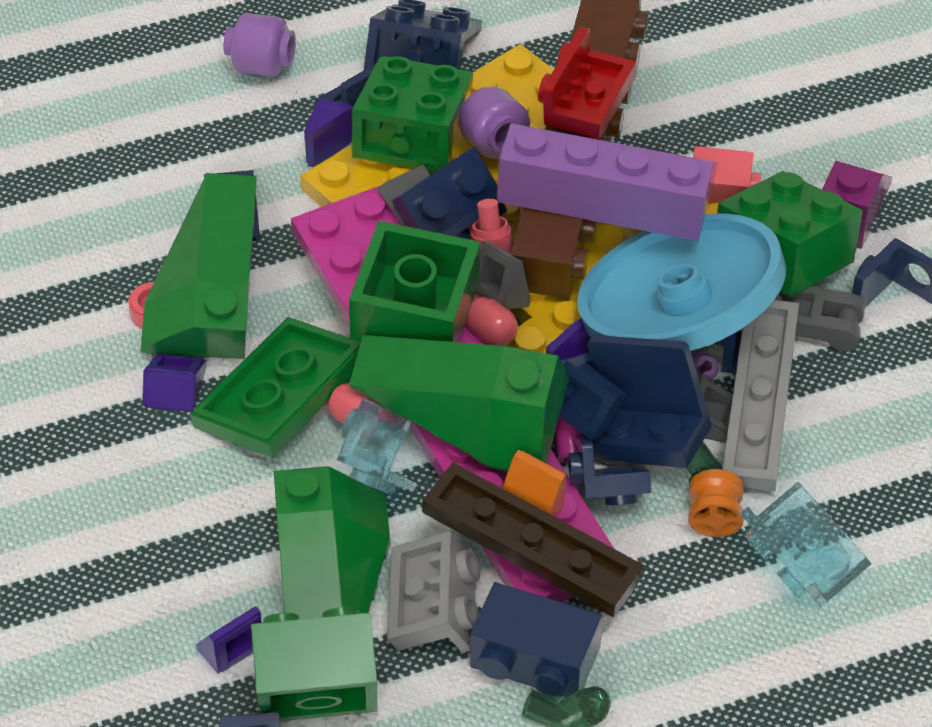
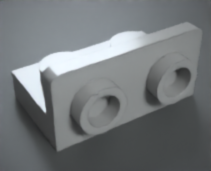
[387,530,481,653]

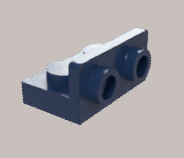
[391,147,508,239]

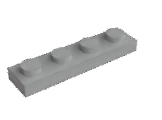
[722,300,799,492]

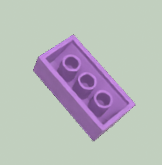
[497,123,717,241]

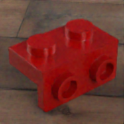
[538,27,636,140]

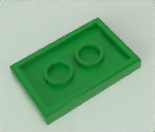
[189,317,361,458]

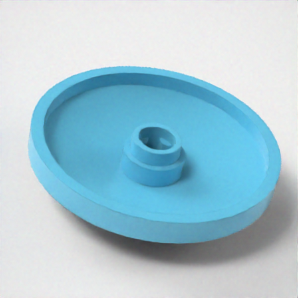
[577,213,786,351]

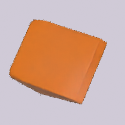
[502,450,566,517]

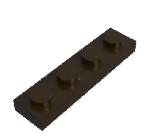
[422,462,644,618]

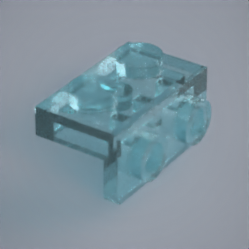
[336,398,417,496]
[739,481,872,608]

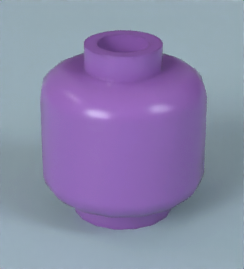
[223,13,296,77]
[458,86,530,159]

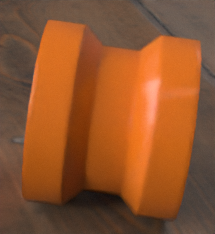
[688,469,744,537]

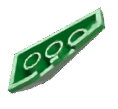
[141,173,257,359]
[349,335,569,472]
[273,466,391,619]

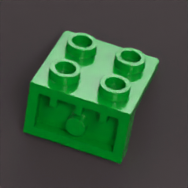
[352,56,473,172]

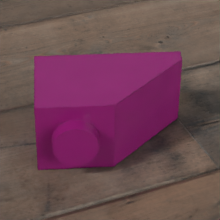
[822,160,892,249]

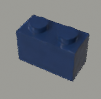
[470,582,602,701]

